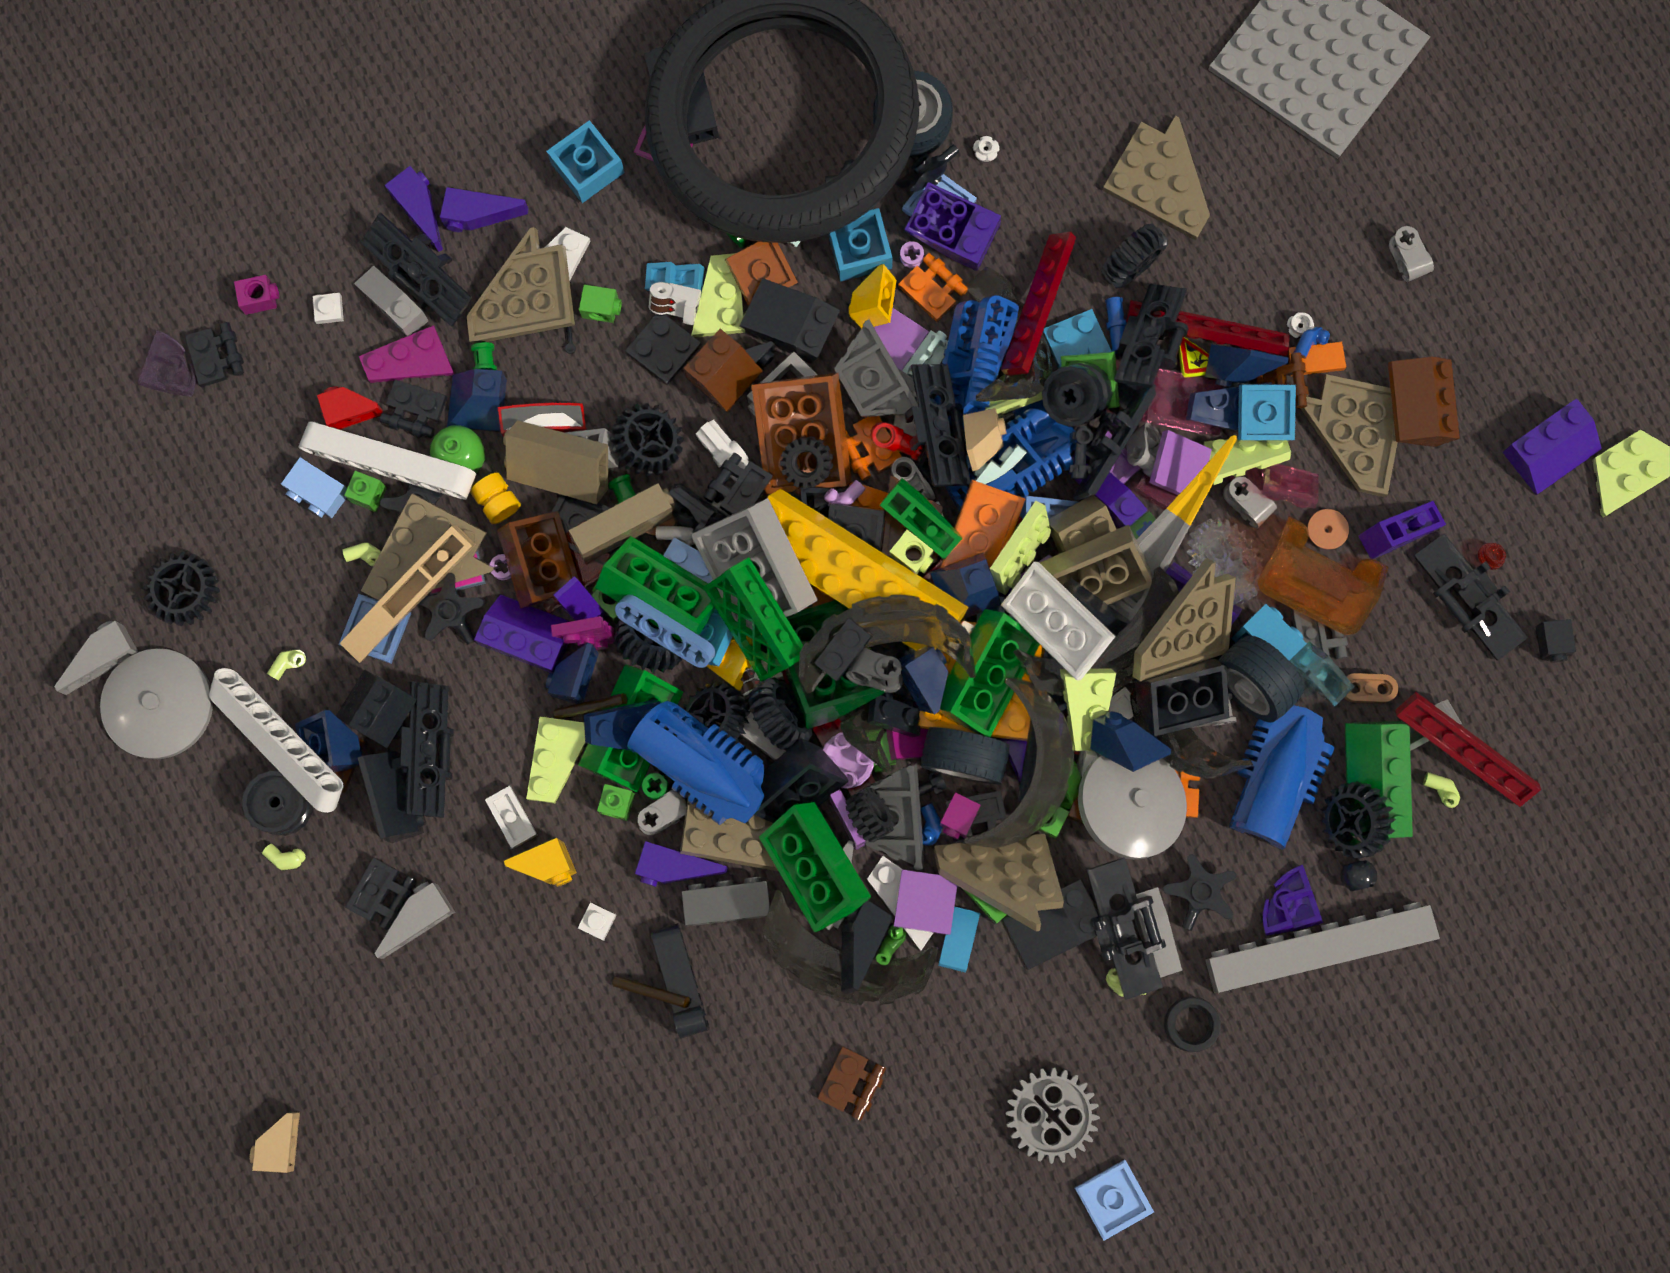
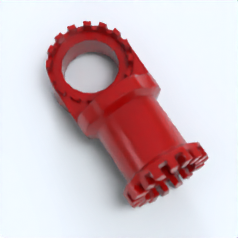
[870,422,924,460]

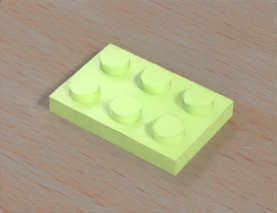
[990,501,1051,595]

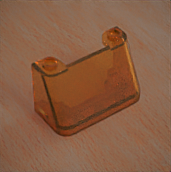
[1258,516,1388,635]

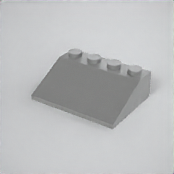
[691,498,817,629]

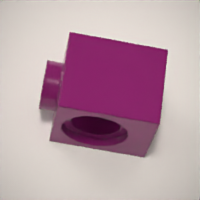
[234,275,279,315]
[939,792,981,839]

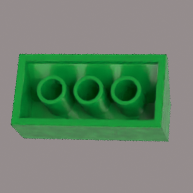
[595,536,721,646]
[939,609,1040,737]
[578,664,683,792]
[1345,721,1413,838]
[759,802,871,932]

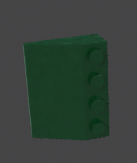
[785,600,885,729]

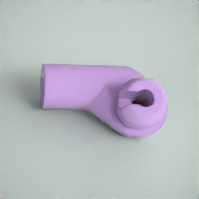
[824,480,866,506]

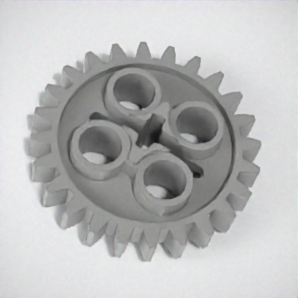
[1005,1068,1100,1164]

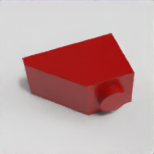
[317,386,383,430]

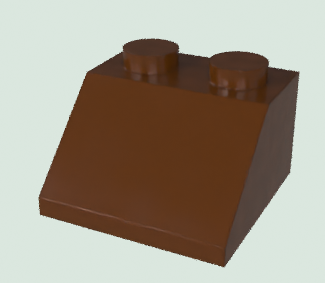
[684,328,763,412]

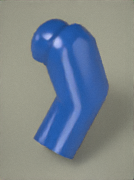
[1294,327,1330,359]
[920,803,943,846]

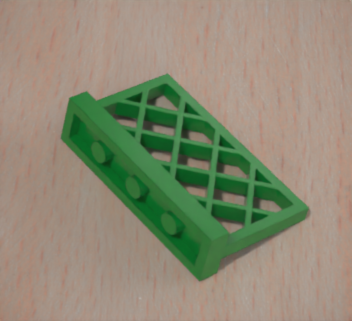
[703,557,809,681]

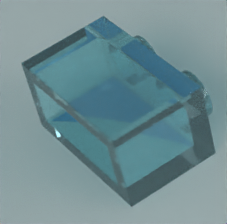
[1290,641,1355,706]

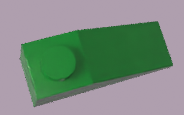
[880,478,963,559]

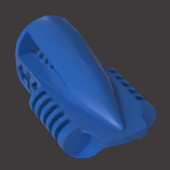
[934,295,1019,431]
[945,408,1075,512]
[627,701,764,825]
[1229,705,1334,849]

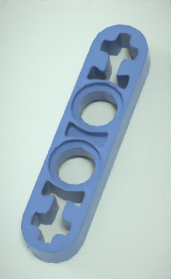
[615,595,715,668]

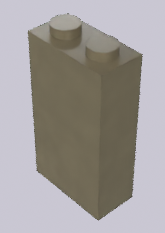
[503,420,608,504]
[569,483,675,564]

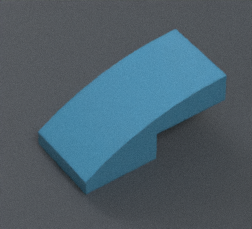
[645,262,704,293]
[938,906,980,973]

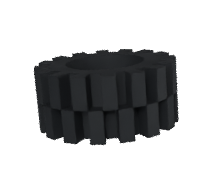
[780,436,833,488]
[845,787,894,843]

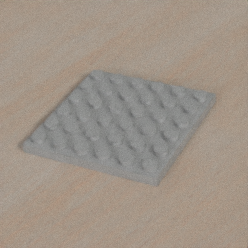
[1208,0,1430,159]

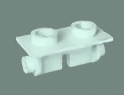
[902,330,948,377]

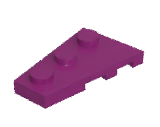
[359,326,454,383]
[551,616,614,650]

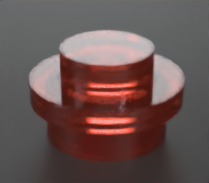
[1478,543,1506,570]

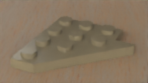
[1102,116,1210,240]
[467,227,575,344]
[1300,374,1398,497]
[361,493,495,600]
[1133,558,1236,681]
[680,795,778,871]
[934,834,1064,931]

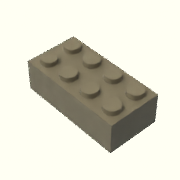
[1025,525,1154,604]

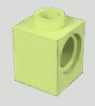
[890,530,934,574]

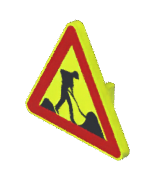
[1178,337,1209,378]

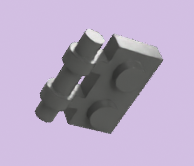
[1291,603,1348,664]

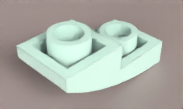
[973,444,1026,484]

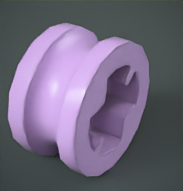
[900,241,924,268]
[490,554,511,580]

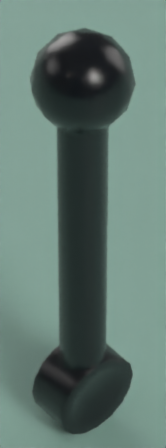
[565,326,576,354]

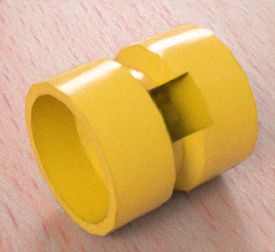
[470,473,521,524]

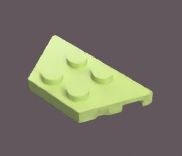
[1593,430,1670,517]

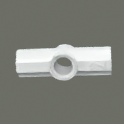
[696,420,749,482]

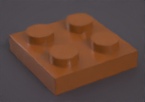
[725,242,798,306]

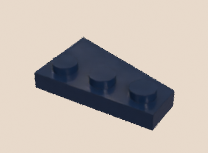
[1186,382,1272,432]
[584,699,661,750]

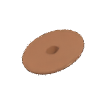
[1308,509,1349,549]

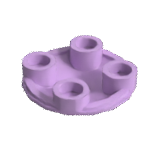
[823,733,874,788]

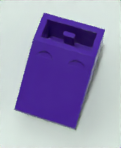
[905,182,1001,271]

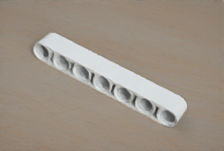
[298,422,476,500]
[209,668,343,813]

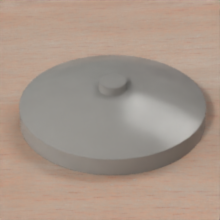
[100,649,213,759]
[1078,755,1187,860]

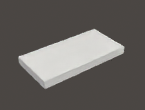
[1001,562,1115,680]

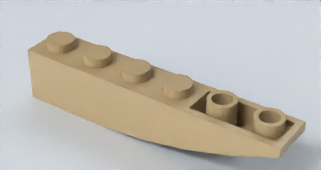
[340,525,476,663]

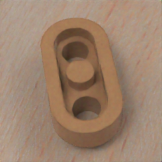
[1340,673,1398,703]

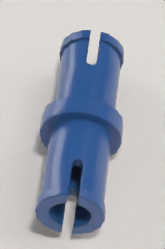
[1105,297,1127,354]

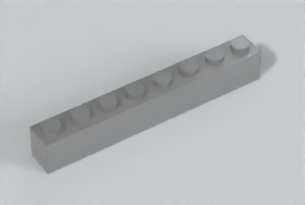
[1205,902,1440,993]

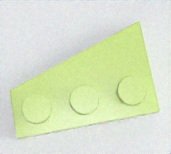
[1204,438,1291,485]
[1060,668,1116,751]

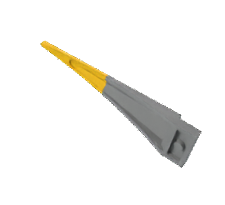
[1108,435,1237,635]

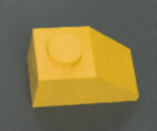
[849,264,897,329]

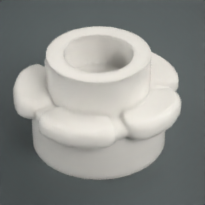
[973,136,999,162]
[1287,313,1314,338]

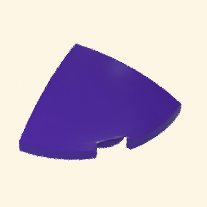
[1263,865,1323,935]

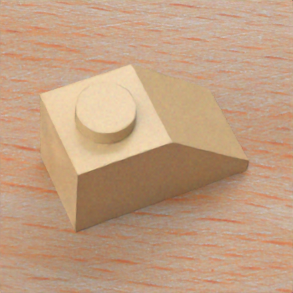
[963,408,1007,471]
[250,1112,300,1173]

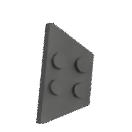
[834,319,918,417]
[865,763,925,870]

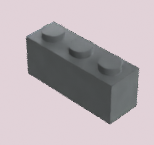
[682,877,771,926]

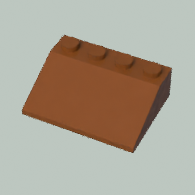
[751,373,852,494]

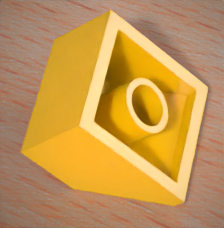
[504,838,577,887]

